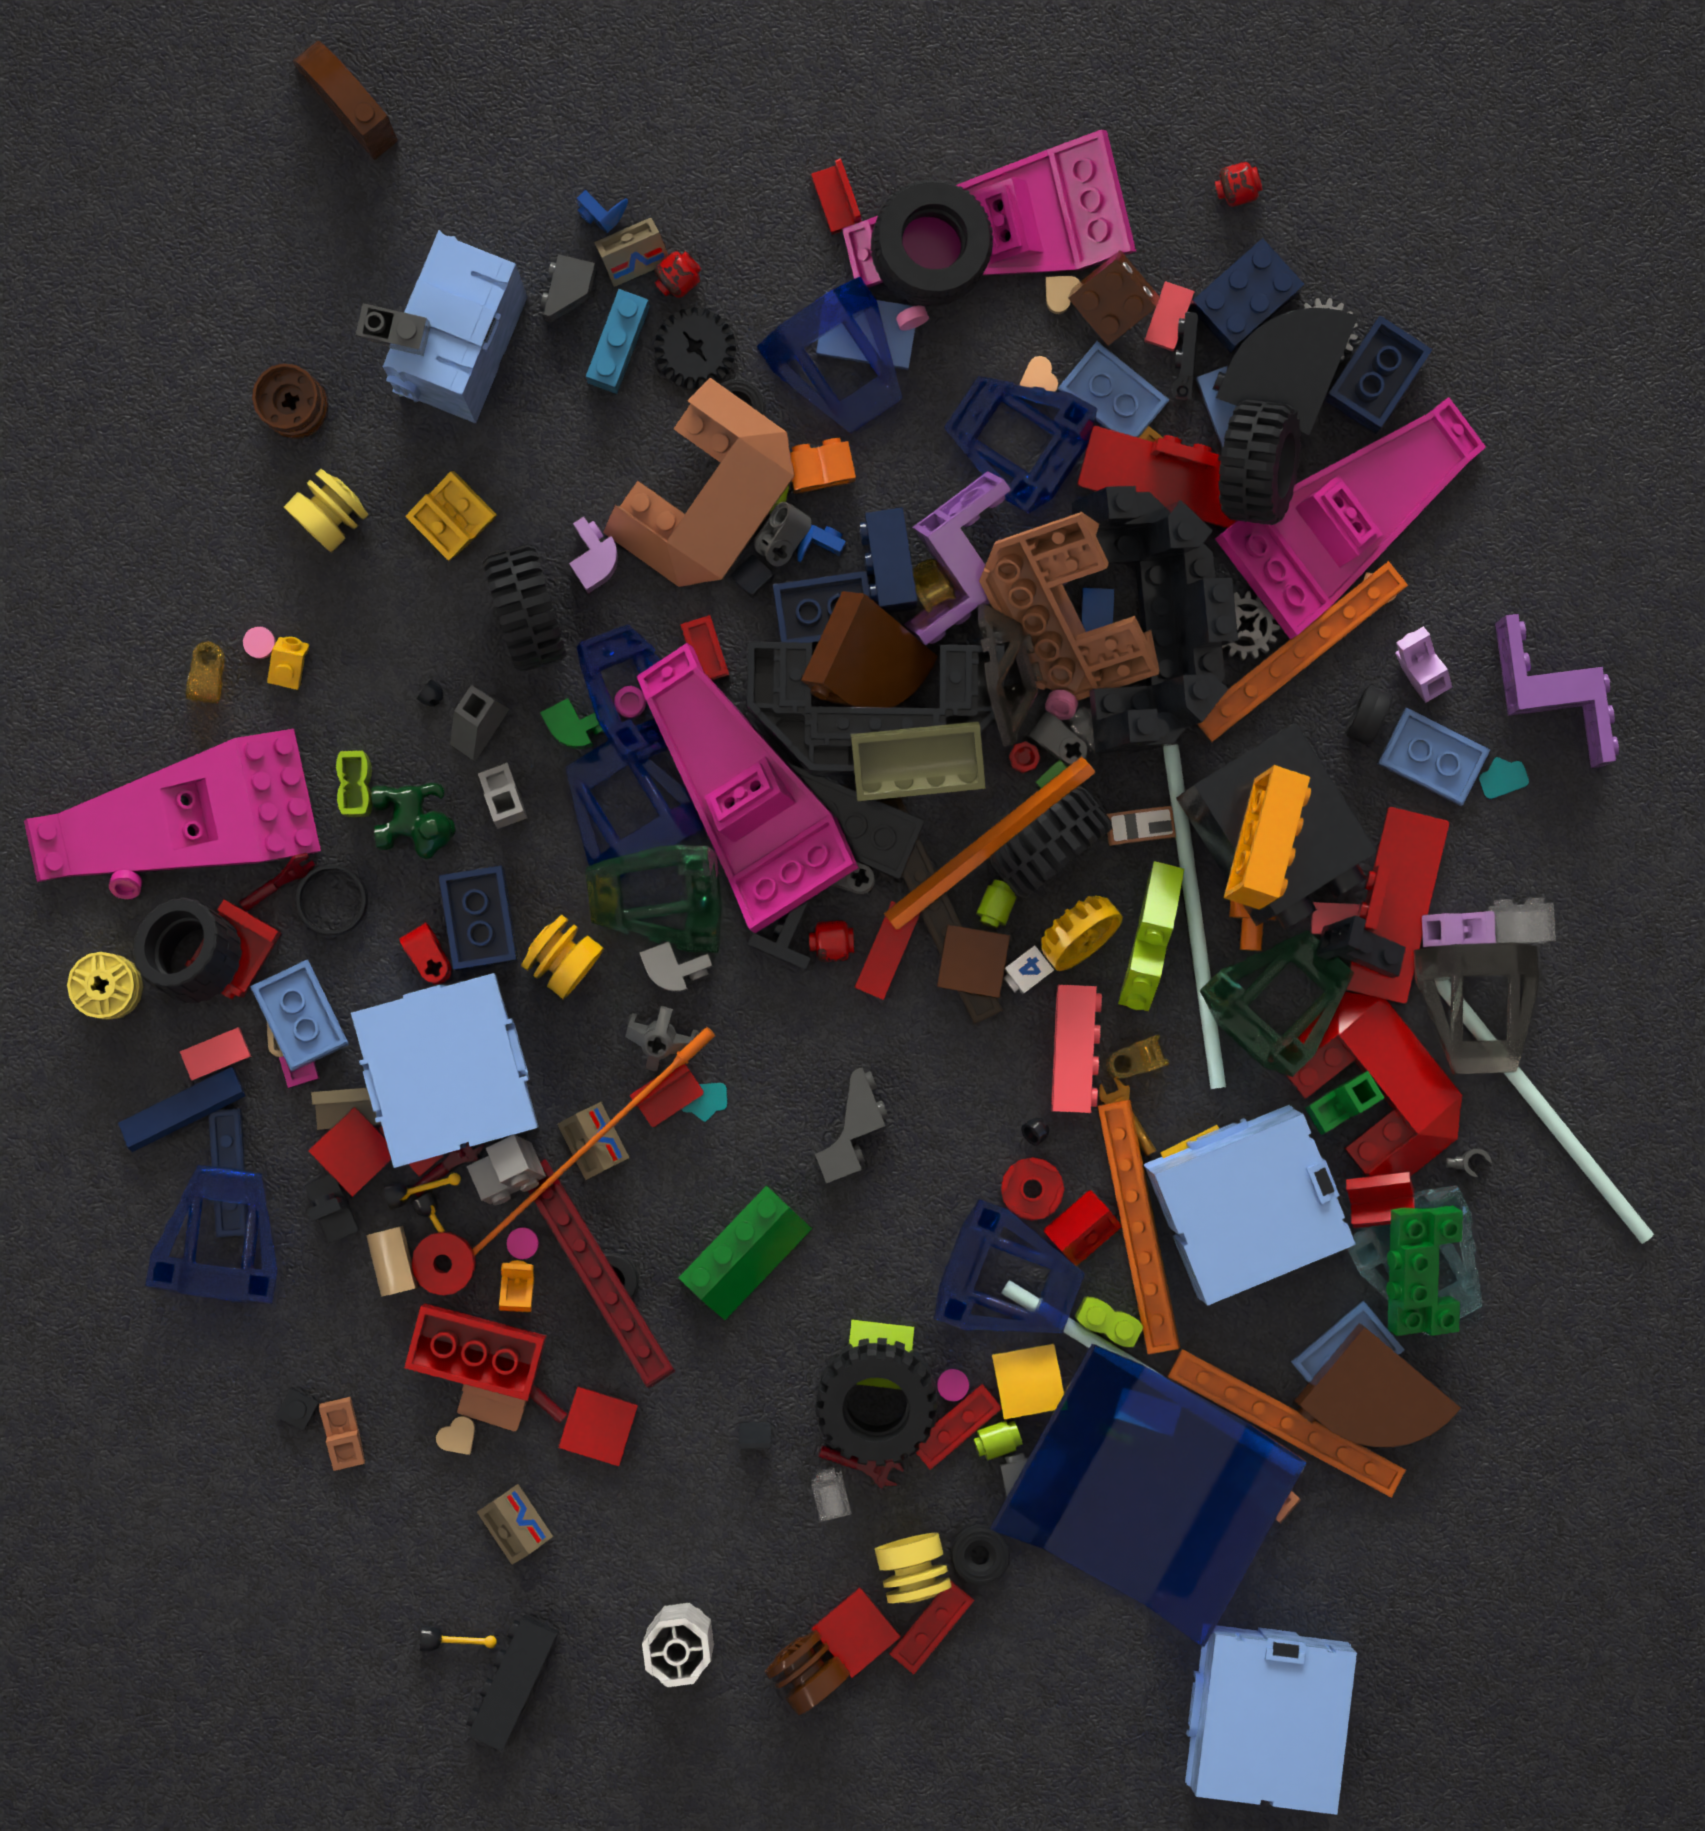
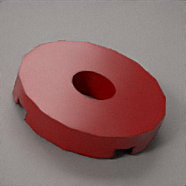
[1001,1157,1064,1221]
[411,1231,476,1295]

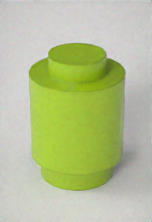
[976,879,1017,929]
[973,1420,1023,1461]

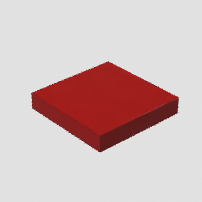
[308,1107,391,1197]
[558,1386,638,1466]
[811,1587,901,1678]

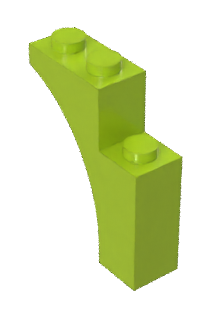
[1118,861,1184,1011]

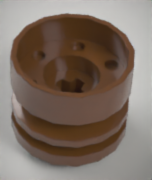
[252,363,329,439]
[765,1630,850,1715]

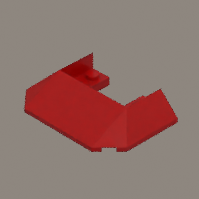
[1265,991,1462,1177]

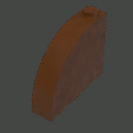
[293,41,398,160]
[801,591,938,708]
[1294,1323,1461,1447]

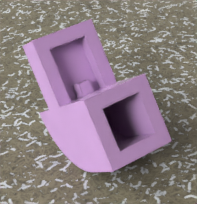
[569,517,618,593]
[1395,626,1452,703]
[1422,911,1496,947]

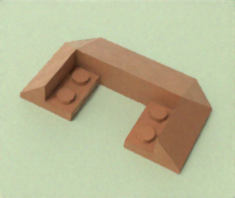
[603,378,795,587]
[979,512,1159,700]

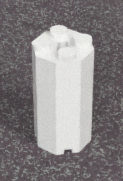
[642,1603,714,1687]

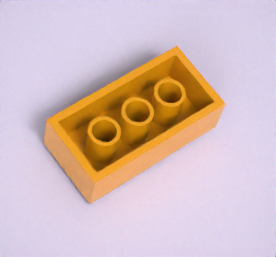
[1224,765,1311,910]

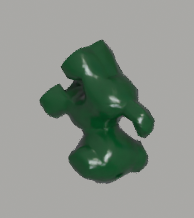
[371,782,456,859]

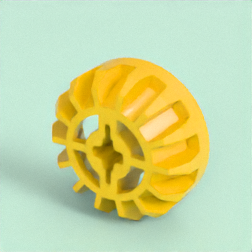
[1041,895,1123,971]

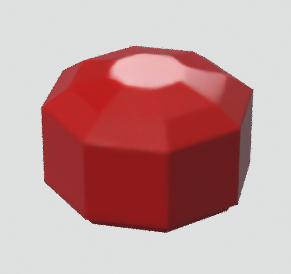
[1009,741,1040,773]

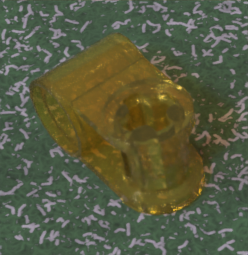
[913,558,956,613]
[186,641,225,704]
[1106,1034,1170,1079]

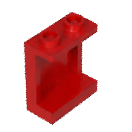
[185,899,282,1000]

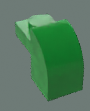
[540,698,615,749]
[1305,1071,1385,1135]

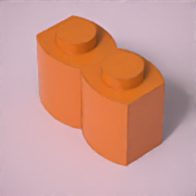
[790,438,856,494]

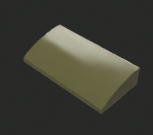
[851,722,986,801]

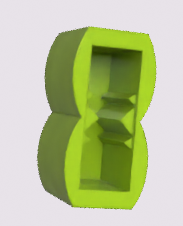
[336,750,373,817]
[1074,1296,1143,1347]

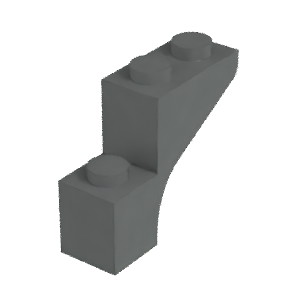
[815,1067,889,1183]

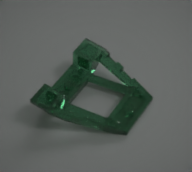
[585,845,722,953]
[1200,931,1354,1077]

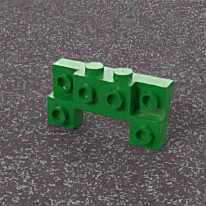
[1386,1205,1463,1336]

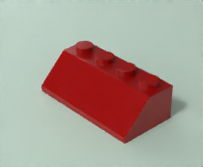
[404,1303,547,1401]

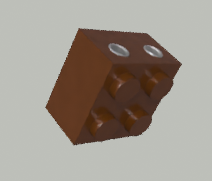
[1068,250,1160,346]

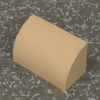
[366,1226,418,1297]

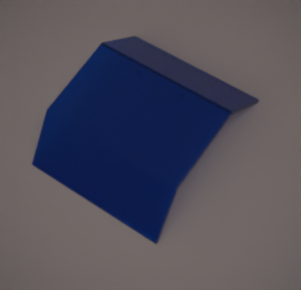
[990,1343,1307,1647]

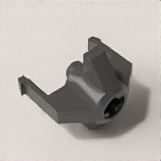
[625,1006,699,1072]

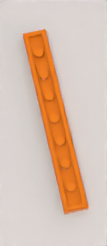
[1197,561,1408,743]
[884,756,1095,930]
[1098,1100,1180,1354]
[1167,1349,1406,1498]

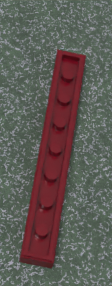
[528,1159,675,1388]

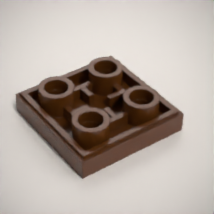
[937,925,1010,998]

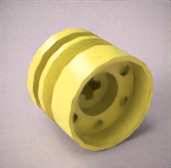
[284,469,369,553]
[67,952,143,1020]
[875,1533,952,1603]

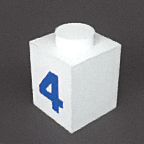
[1003,945,1054,994]

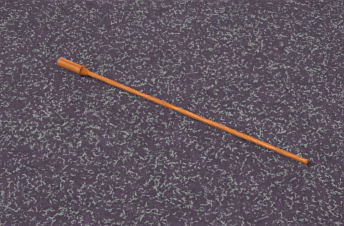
[473,1027,715,1255]

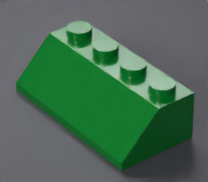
[678,1185,812,1320]

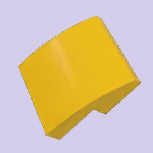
[405,471,497,561]
[992,1343,1067,1419]

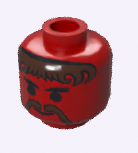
[1215,162,1263,207]
[654,251,701,298]
[809,920,854,962]

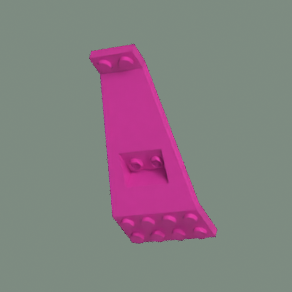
[842,129,1136,290]
[1215,397,1486,640]
[636,643,859,933]
[24,729,321,882]

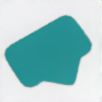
[1479,757,1529,799]
[681,1083,727,1122]

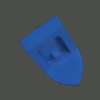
[576,190,628,233]
[797,524,846,563]

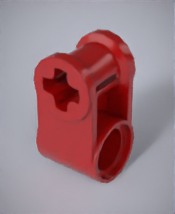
[399,922,452,984]

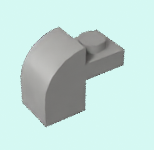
[478,763,528,829]
[640,942,713,992]

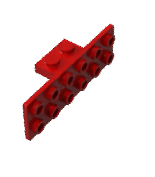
[1077,426,1237,528]
[1345,807,1449,1004]

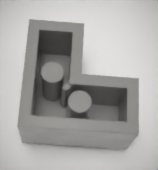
[467,1134,546,1205]

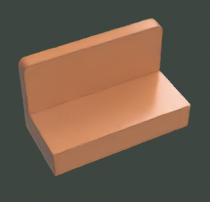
[457,1384,527,1431]

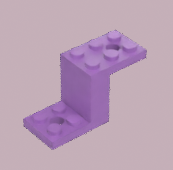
[904,471,1011,645]
[1495,614,1619,768]

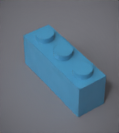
[586,289,650,394]

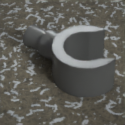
[1446,1149,1492,1177]

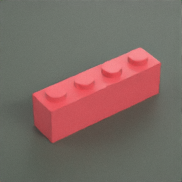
[1051,985,1102,1113]

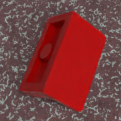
[811,158,861,235]
[630,1064,704,1127]
[1346,1172,1415,1228]
[1044,1190,1122,1267]

